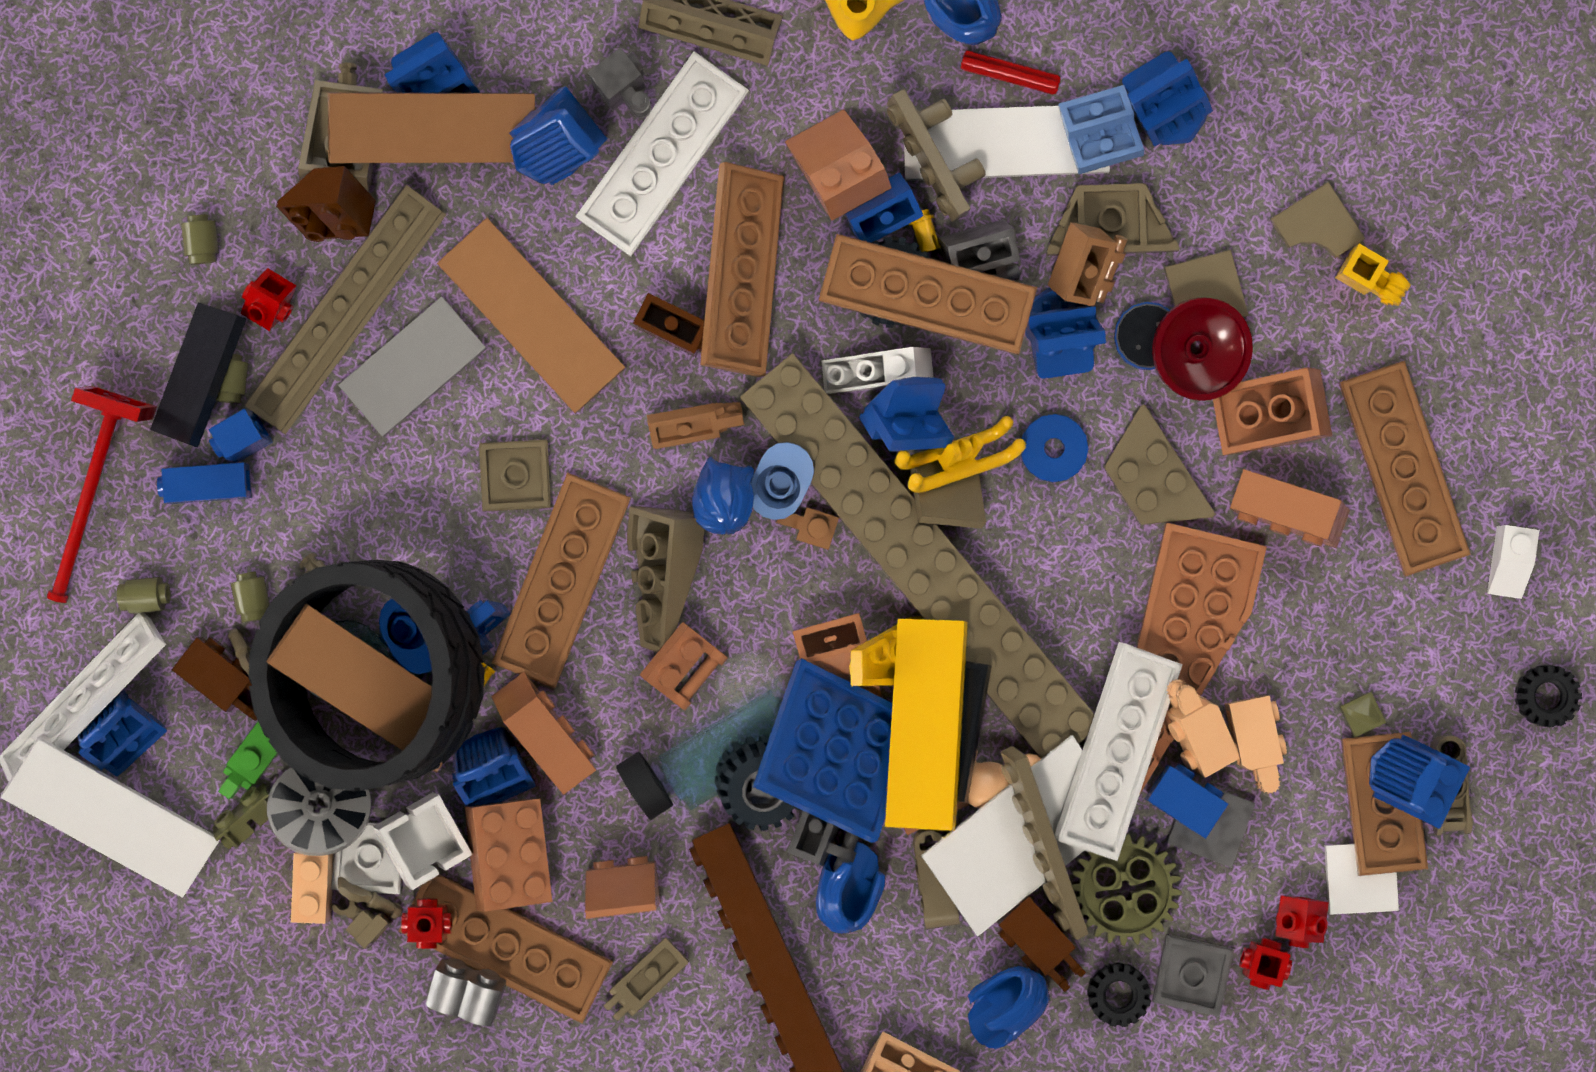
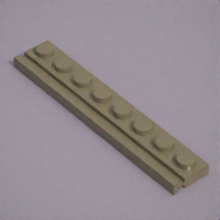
[244,184,447,434]

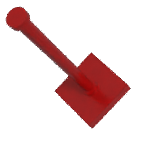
[47,386,158,603]

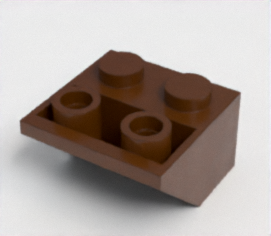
[276,166,376,242]

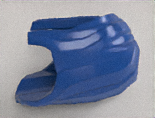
[924,0,1002,45]
[692,456,754,535]
[816,842,886,934]
[968,966,1050,1049]

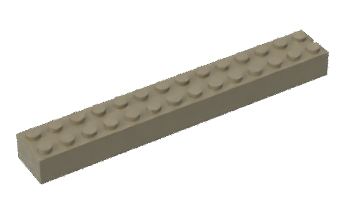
[740,353,1095,759]

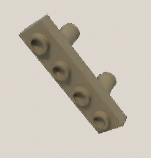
[887,89,986,222]

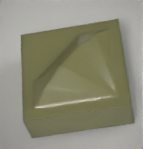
[1339,692,1386,737]

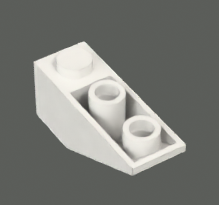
[821,347,934,394]

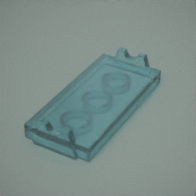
[659,690,782,810]

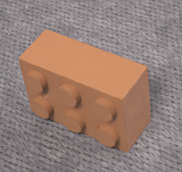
[464,798,552,912]

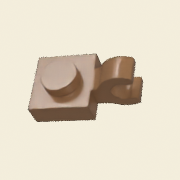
[776,507,839,550]

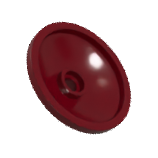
[1152,297,1253,401]

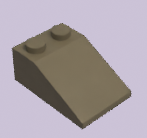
[298,80,383,193]

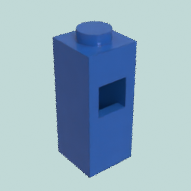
[157,462,252,504]

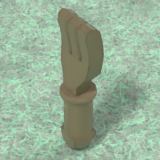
[227,629,251,674]
[338,877,403,919]

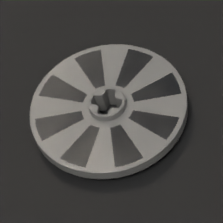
[267,767,371,856]

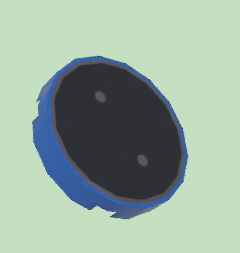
[1114,302,1170,370]

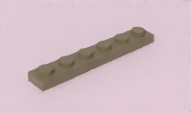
[1000,746,1089,940]

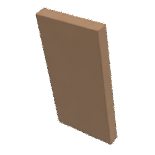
[1341,732,1428,876]

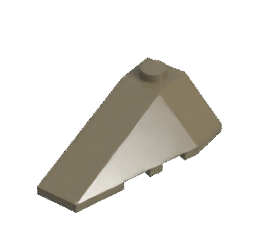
[627,506,705,652]

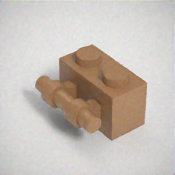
[1048,222,1128,306]

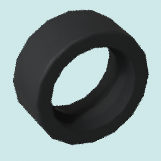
[616,752,673,820]

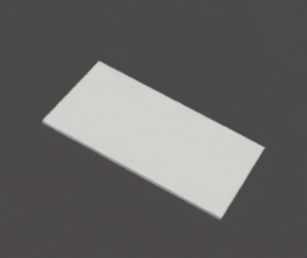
[921,735,1084,937]

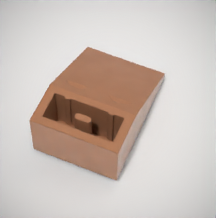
[792,613,882,698]

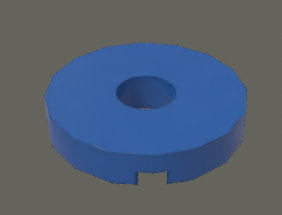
[1021,414,1088,482]

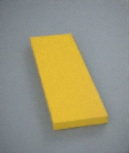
[885,619,968,831]

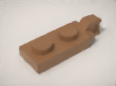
[647,402,744,449]

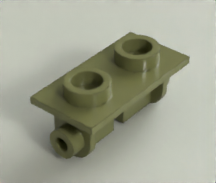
[212,783,269,850]

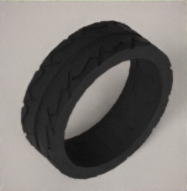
[249,560,485,791]

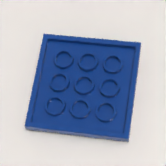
[753,659,893,843]

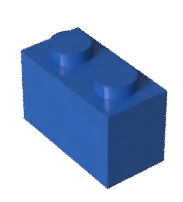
[844,172,924,243]
[208,408,273,463]
[1144,763,1228,839]

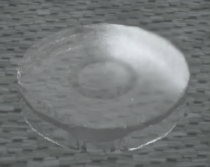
[715,651,783,720]

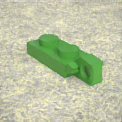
[218,722,278,799]

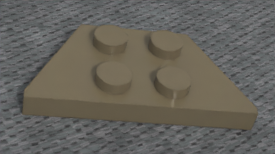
[1046,183,1179,256]
[1103,404,1216,525]

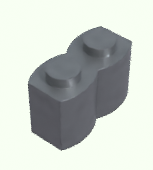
[426,958,506,1027]

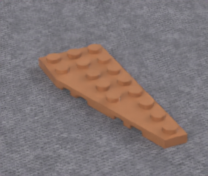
[1136,523,1267,795]

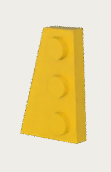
[849,616,921,686]

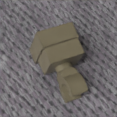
[331,899,393,949]

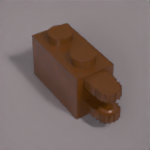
[633,293,704,358]
[171,636,257,721]
[997,896,1086,992]

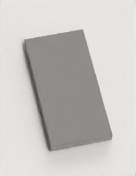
[338,296,487,437]

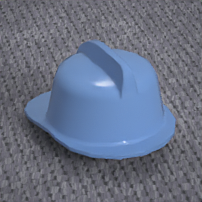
[751,442,814,520]

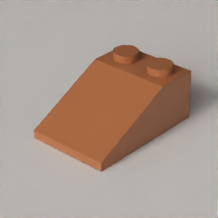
[785,109,892,221]
[1213,367,1332,456]
[585,856,661,919]

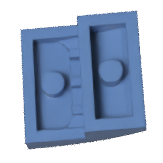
[1059,85,1144,174]

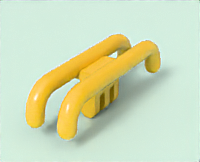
[895,416,1026,493]

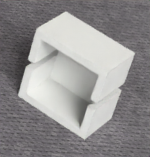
[373,792,473,890]

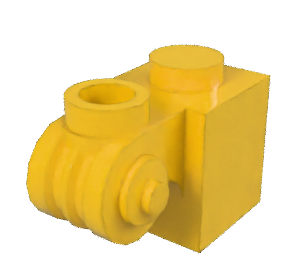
[1335,243,1411,306]

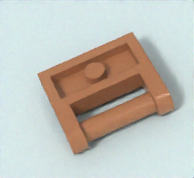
[640,622,728,711]

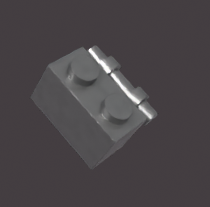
[588,47,651,118]
[939,219,1021,280]
[787,811,859,870]

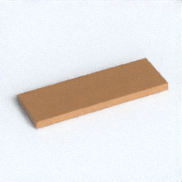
[328,92,535,163]
[700,162,784,377]
[437,218,625,414]
[819,234,1037,355]
[1339,361,1471,576]
[492,473,631,688]
[266,604,474,773]
[398,874,613,1023]

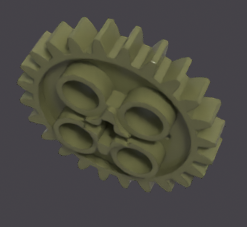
[1071,833,1182,946]

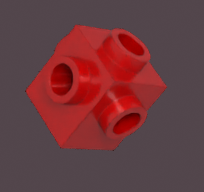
[241,268,297,331]
[1275,895,1329,948]
[401,898,452,949]
[1239,937,1292,990]

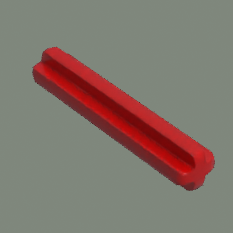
[961,50,1060,95]

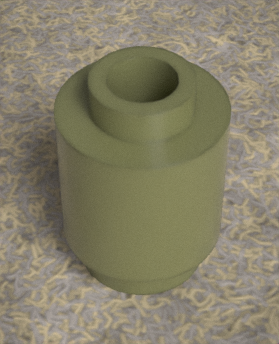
[181,214,219,265]
[216,354,248,404]
[230,571,270,623]
[117,577,171,614]

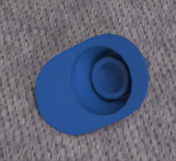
[379,598,432,674]

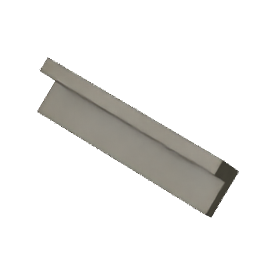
[638,0,783,66]

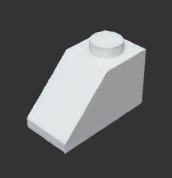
[1487,525,1540,599]

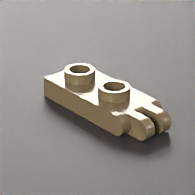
[603,937,689,1021]

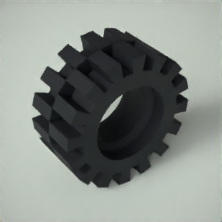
[1515,665,1582,727]
[1087,962,1151,1027]

